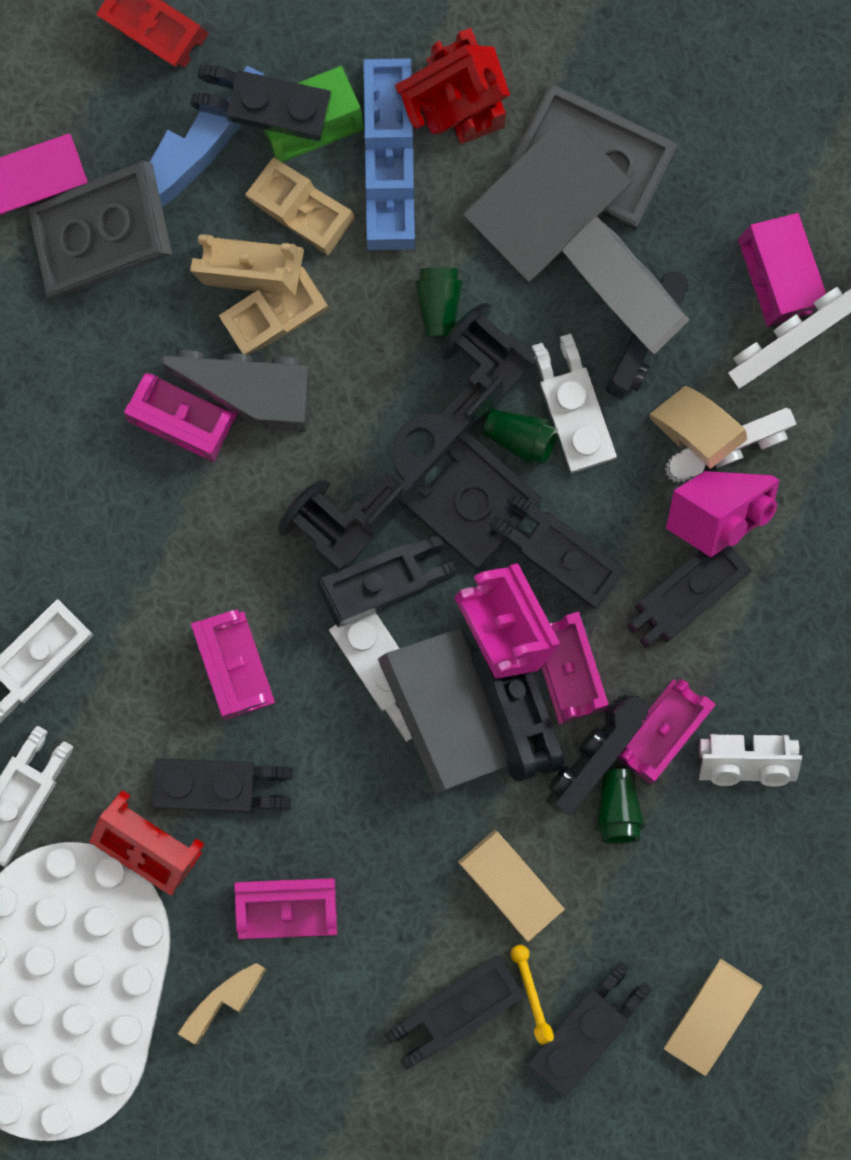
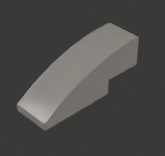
[562,216,689,354]

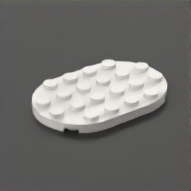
[0,842,170,1141]

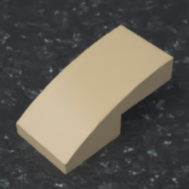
[245,157,356,256]
[219,266,330,355]
[649,386,748,469]
[458,829,565,942]
[664,958,762,1076]
[178,963,267,1044]

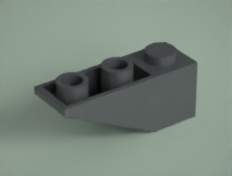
[163,350,310,431]

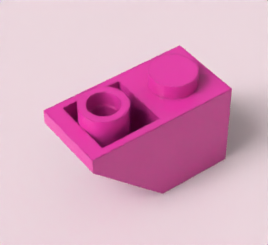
[666,471,780,557]

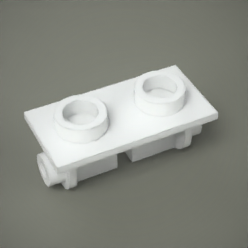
[699,734,802,787]

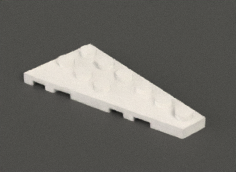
[728,287,851,389]

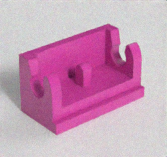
[0,133,88,215]
[738,213,826,328]
[124,373,237,462]
[454,563,560,679]
[191,609,275,721]
[541,611,609,725]
[617,679,716,785]
[235,878,337,939]

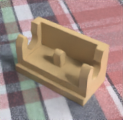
[190,234,304,296]

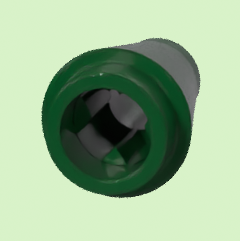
[415,267,463,337]
[483,409,558,465]
[596,769,645,844]

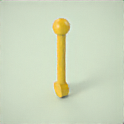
[510,944,554,1045]

